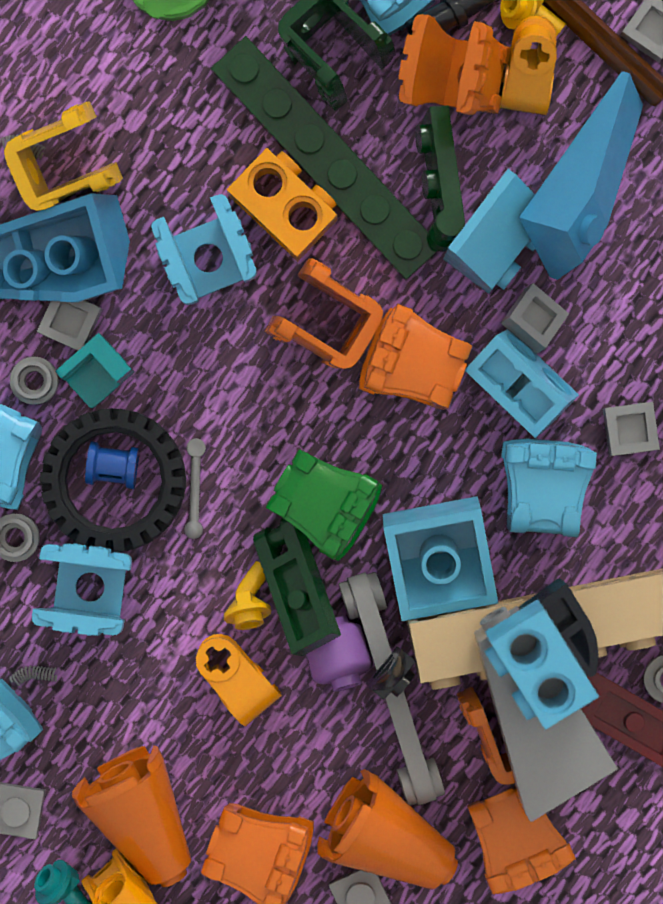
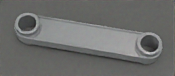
[338,572,445,806]

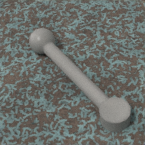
[184,438,206,539]

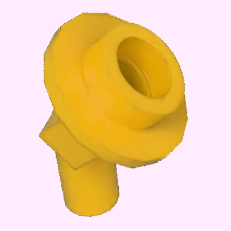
[500,0,566,37]
[223,561,272,630]

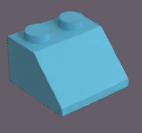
[443,169,535,294]
[382,496,498,621]

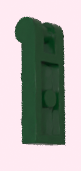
[415,105,465,252]
[253,518,341,656]

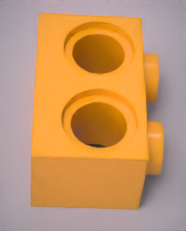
[226,148,337,262]

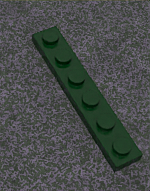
[211,36,438,281]

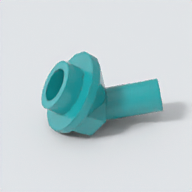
[34,859,91,904]

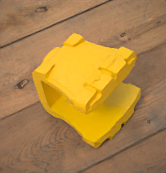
[4,101,123,211]

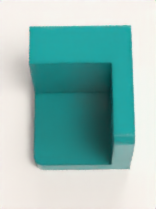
[55,333,135,408]

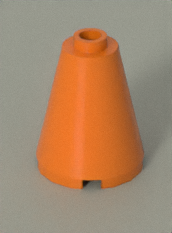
[72,745,191,887]
[317,769,458,890]

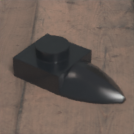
[518,578,598,677]
[366,646,416,700]

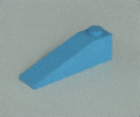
[519,71,643,280]
[0,193,130,302]

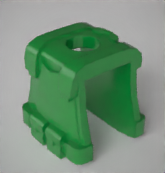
[265,449,383,561]

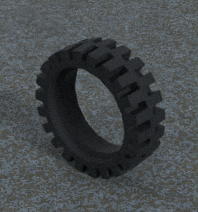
[40,408,186,552]

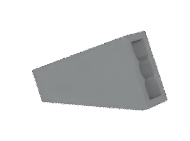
[474,606,618,822]

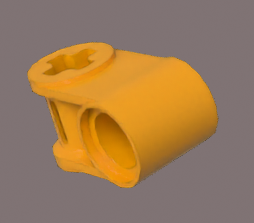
[500,16,557,115]
[196,634,282,727]
[81,848,158,904]

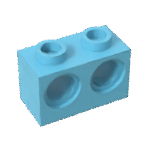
[465,329,579,438]
[484,599,599,730]

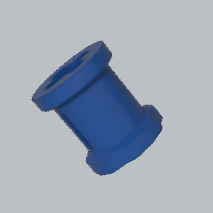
[85,441,140,489]

